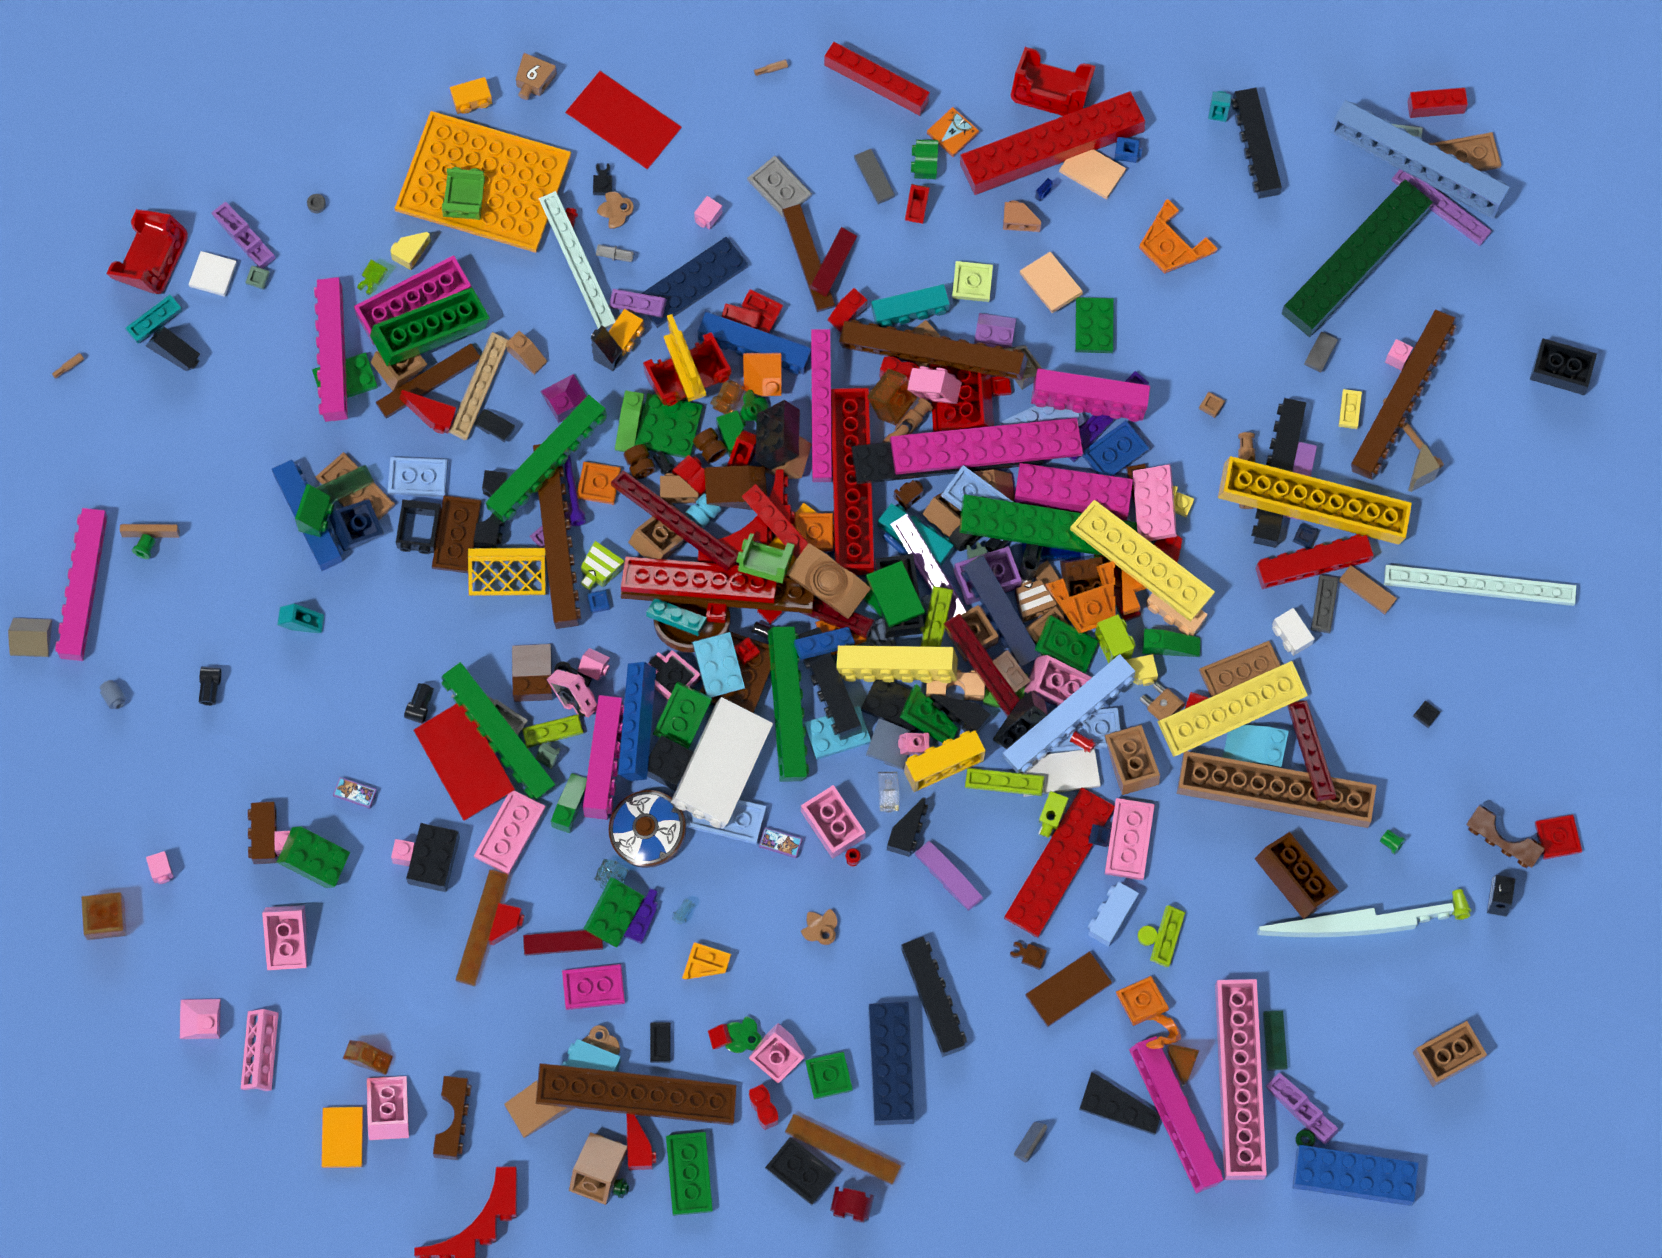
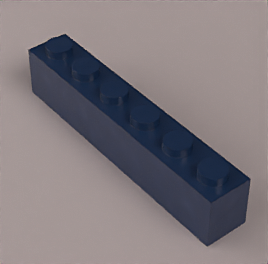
[961,556,1041,667]

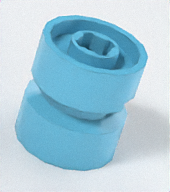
[685,494,721,528]

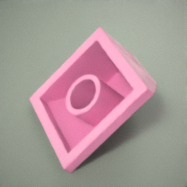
[180,999,221,1039]
[749,1023,805,1083]

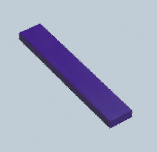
[1068,371,1149,463]

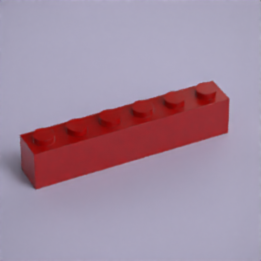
[824,42,930,116]
[1255,534,1374,589]

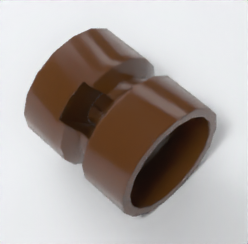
[693,428,728,464]
[623,444,656,479]

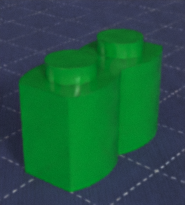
[911,139,938,180]

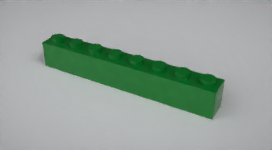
[485,395,607,523]
[768,627,809,782]
[441,662,555,801]

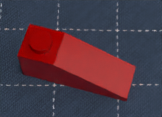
[399,390,456,434]
[626,1114,656,1170]

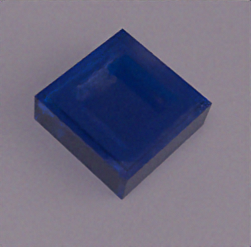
[1035,178,1053,202]

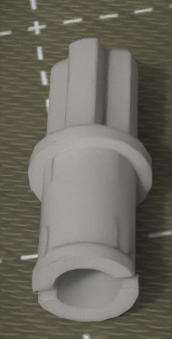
[596,244,634,262]

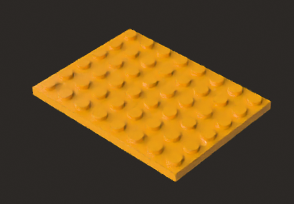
[394,111,571,253]

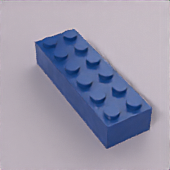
[1292,1145,1418,1206]

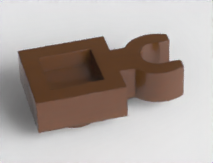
[1010,942,1047,970]

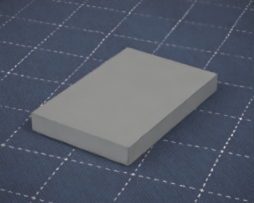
[747,156,812,218]

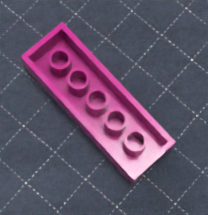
[354,255,472,345]
[1031,369,1150,422]
[1014,463,1133,521]
[583,695,624,820]

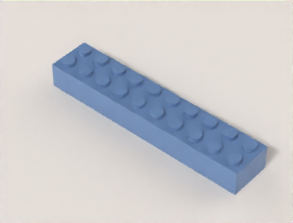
[1330,100,1510,219]

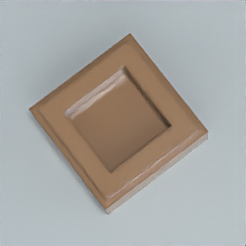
[1199,392,1225,418]

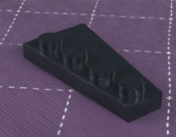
[1079,1072,1160,1135]

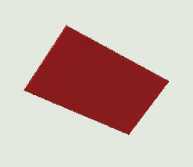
[565,71,682,169]
[414,704,515,821]

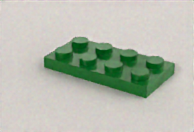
[666,1132,713,1216]

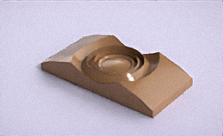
[786,543,871,619]

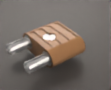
[1140,682,1185,721]

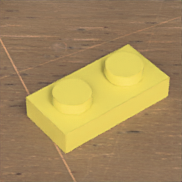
[1338,389,1362,429]

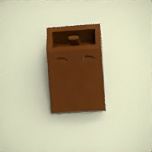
[1060,555,1103,597]

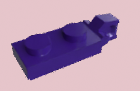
[623,888,658,944]

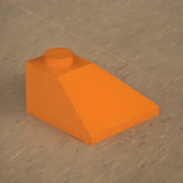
[743,353,781,396]

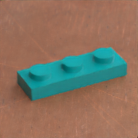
[125,295,182,344]
[646,599,707,636]

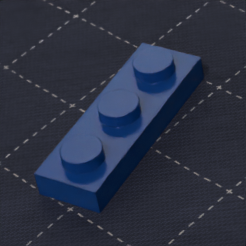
[794,627,855,660]

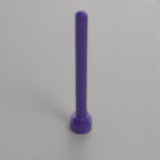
[564,455,586,526]

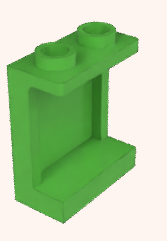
[442,167,485,220]
[736,533,795,583]

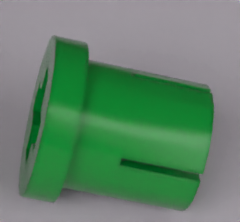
[132,534,156,559]
[1380,829,1406,855]

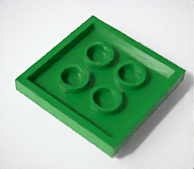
[634,393,703,458]

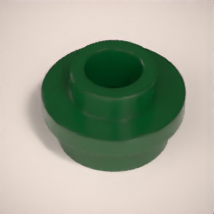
[1295,1130,1315,1147]
[613,1178,629,1198]

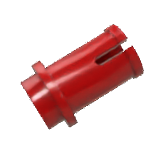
[565,208,578,229]
[1070,731,1096,753]
[845,848,861,867]

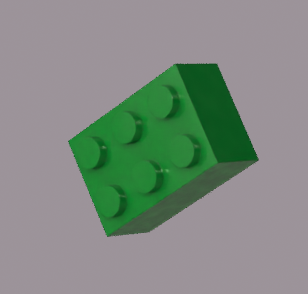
[276,826,350,888]

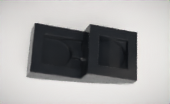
[474,409,515,443]

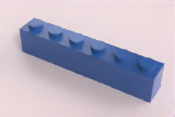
[698,312,811,375]
[272,459,343,571]
[618,662,656,781]

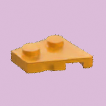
[682,942,732,980]

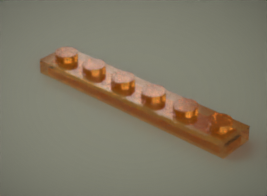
[456,870,509,987]
[785,1114,901,1185]

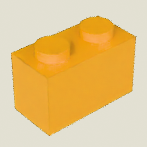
[450,77,492,114]
[609,309,645,356]

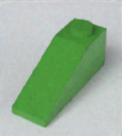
[615,390,644,452]

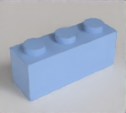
[1087,882,1139,947]

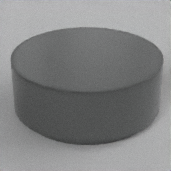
[307,194,326,213]

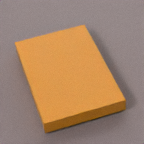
[322,1107,363,1168]

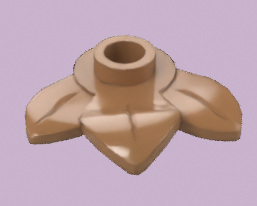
[597,192,634,229]
[801,909,837,945]
[582,1025,620,1055]

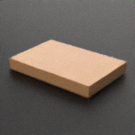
[1059,149,1126,199]
[1020,252,1083,313]

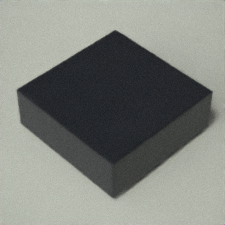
[1413,701,1440,728]

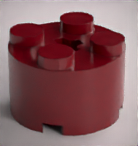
[830,1187,874,1223]

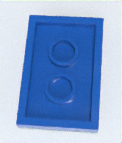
[1082,420,1149,476]

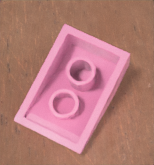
[1024,655,1092,706]
[262,905,307,970]
[367,1076,409,1140]

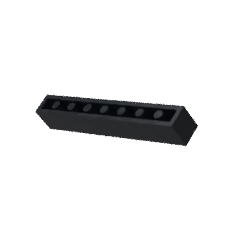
[1251,398,1306,548]

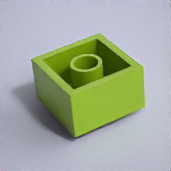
[1095,614,1135,664]

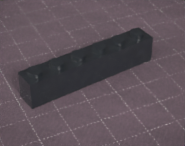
[1231,88,1282,199]
[798,627,862,741]
[901,937,967,1057]

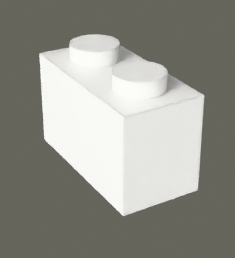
[1272,608,1314,656]

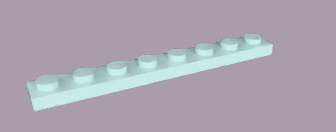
[539,191,615,329]

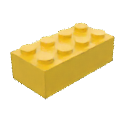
[904,730,985,792]

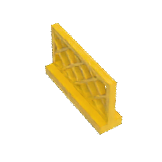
[663,314,706,402]
[468,548,546,596]

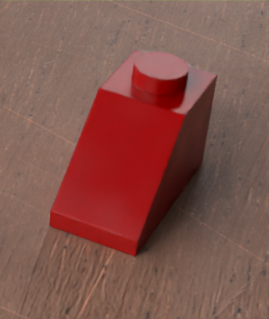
[827,288,868,333]
[727,430,756,466]
[488,903,525,946]

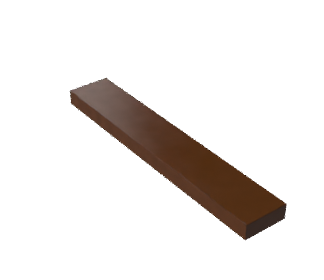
[782,204,835,312]
[376,343,480,419]

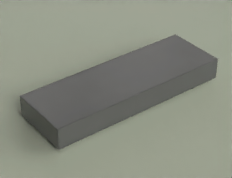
[854,149,895,204]
[1311,575,1338,634]

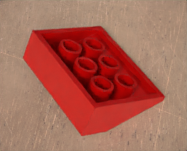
[929,364,994,432]

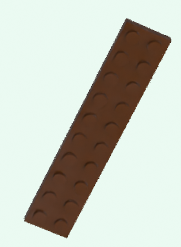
[621,576,814,613]
[535,1063,737,1126]

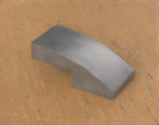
[1304,331,1338,373]

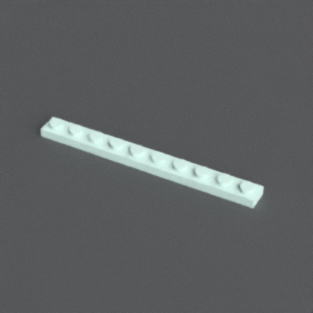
[1384,565,1576,606]

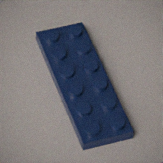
[641,236,748,328]

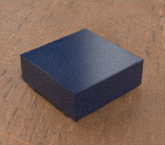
[1292,524,1318,549]
[1088,824,1111,847]

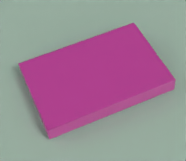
[562,964,625,1010]

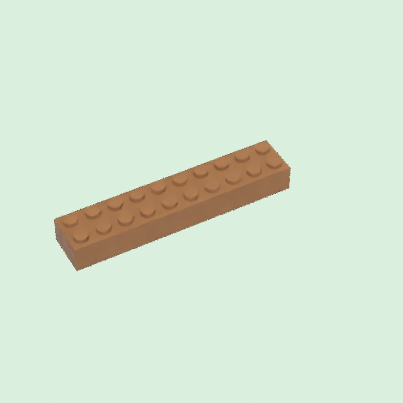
[1176,751,1377,828]

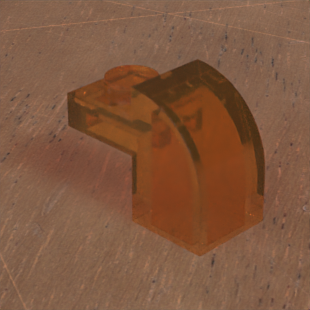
[710,379,746,414]

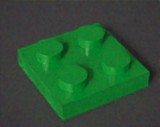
[805,1052,853,1100]

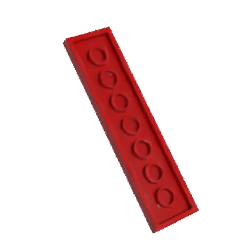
[621,557,777,603]
[1004,787,1115,938]

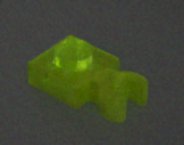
[357,260,388,295]

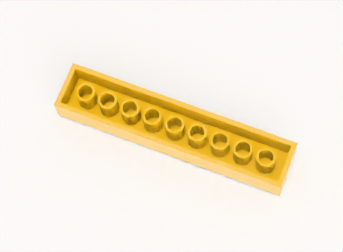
[1218,456,1412,545]

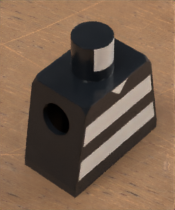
[1487,875,1515,917]

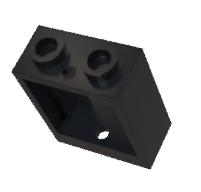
[396,499,441,554]

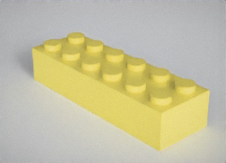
[837,646,958,683]

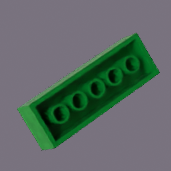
[370,287,490,367]

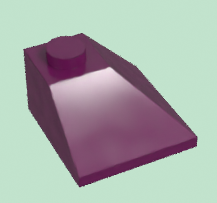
[540,374,587,423]

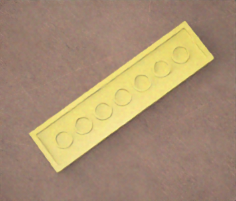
[1070,500,1215,622]
[1157,661,1308,757]

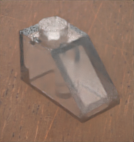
[878,772,899,813]

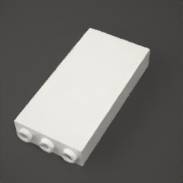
[671,697,773,828]

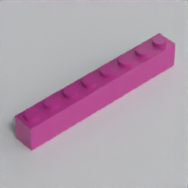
[314,277,348,422]
[811,329,832,482]
[55,508,108,661]
[1129,1036,1223,1193]

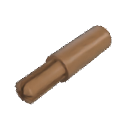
[754,59,788,76]
[52,353,84,378]

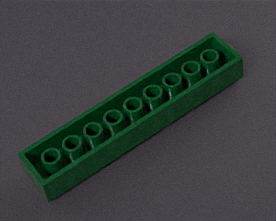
[1282,179,1433,337]

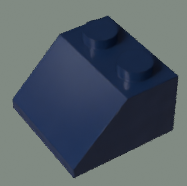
[329,499,384,551]

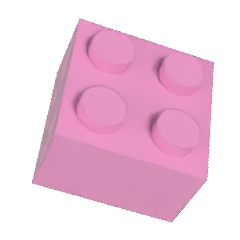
[907,366,962,404]

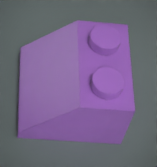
[974,313,1016,349]

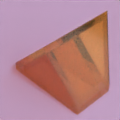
[1166,1044,1200,1086]

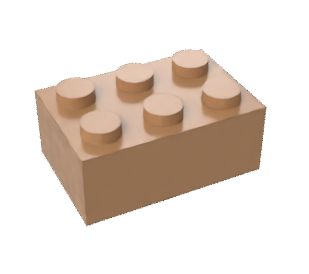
[1413,1021,1487,1087]

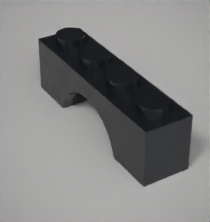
[473,470,508,549]

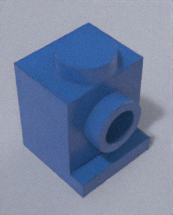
[1114,137,1142,163]

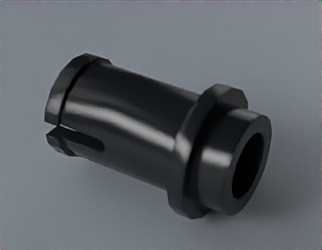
[653,451,674,475]
[752,621,773,641]

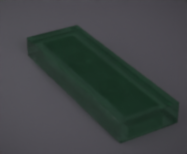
[316,465,374,502]
[1263,1011,1287,1071]

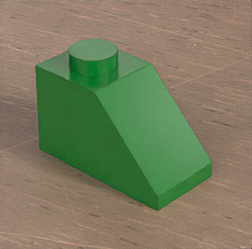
[716,410,746,457]

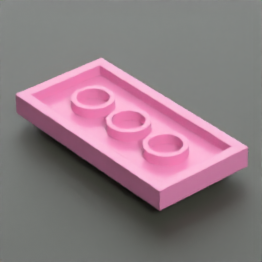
[1133,464,1177,541]
[474,791,546,875]
[1105,798,1155,880]

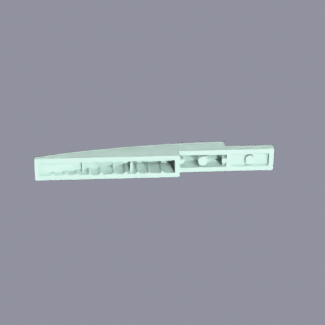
[1257,903,1454,937]

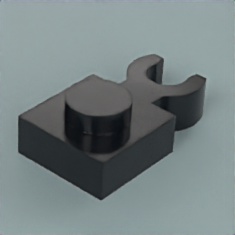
[593,163,612,195]

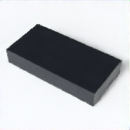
[650,1022,670,1063]

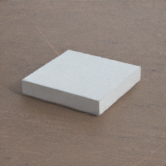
[189,251,237,297]

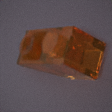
[343,1040,393,1075]

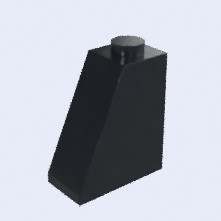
[146,327,200,371]

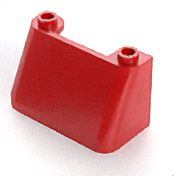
[1011,47,1096,116]
[106,209,188,294]
[643,332,731,406]

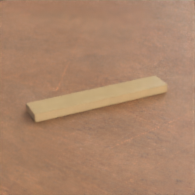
[449,332,509,440]

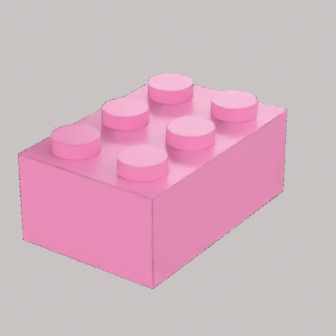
[801,785,866,859]

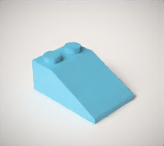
[1223,725,1289,768]

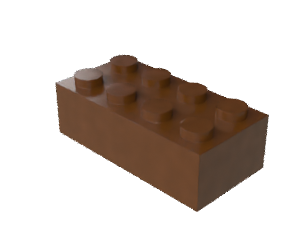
[1255,832,1339,919]

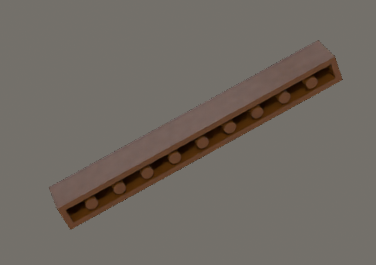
[1351,309,1458,480]
[839,320,1028,381]
[533,444,581,629]

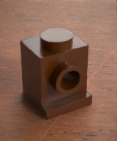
[893,480,924,510]

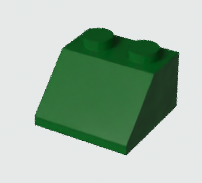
[295,484,334,537]

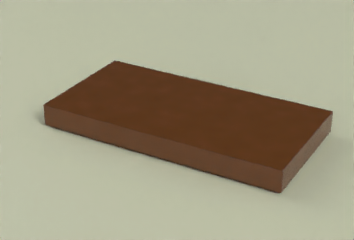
[432,495,482,573]
[1025,951,1112,1027]

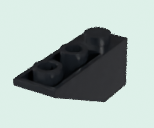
[591,325,623,371]
[993,691,1048,749]
[931,694,991,734]
[887,797,928,857]

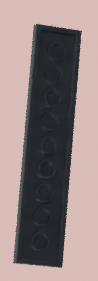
[851,442,1044,484]

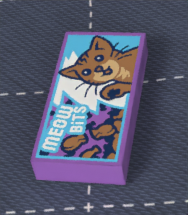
[333,777,377,809]
[759,828,802,858]

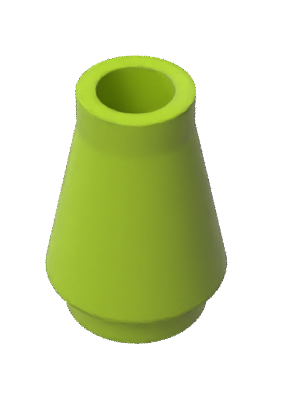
[1452,889,1471,920]

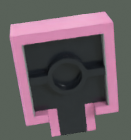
[648,650,701,700]
[547,670,597,718]

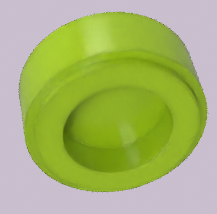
[1137,926,1157,946]

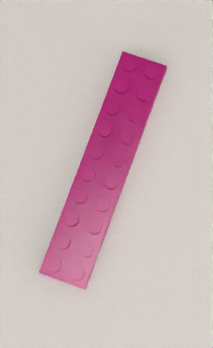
[890,418,1083,475]

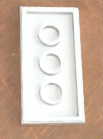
[1020,748,1100,797]

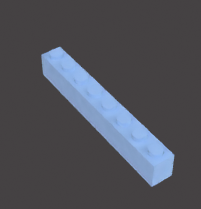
[1003,654,1135,773]

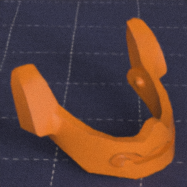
[1146,1014,1181,1049]

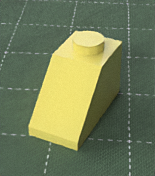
[390,232,431,270]
[1126,654,1158,686]

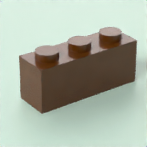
[248,802,277,864]

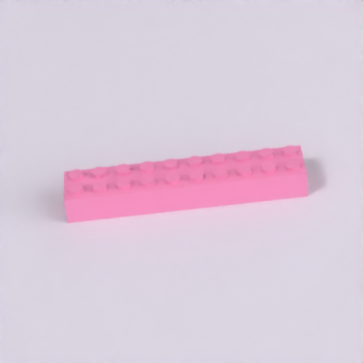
[1215,979,1267,1180]

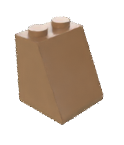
[569,1132,627,1205]

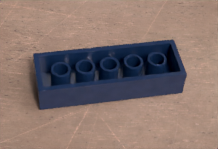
[868,1002,914,1125]

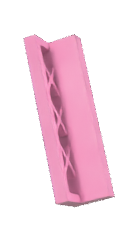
[241,1009,278,1091]

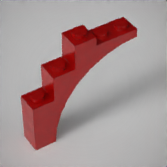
[698,469,795,565]
[414,1167,517,1258]

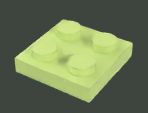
[952,261,993,302]

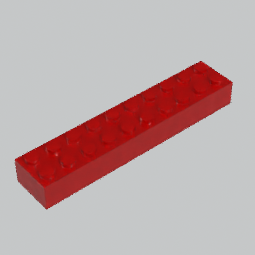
[960,91,1145,195]
[831,388,874,575]

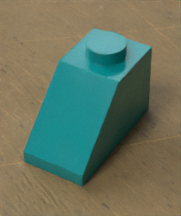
[1208,91,1231,122]
[277,604,324,633]

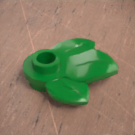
[740,390,769,422]
[725,1016,762,1053]

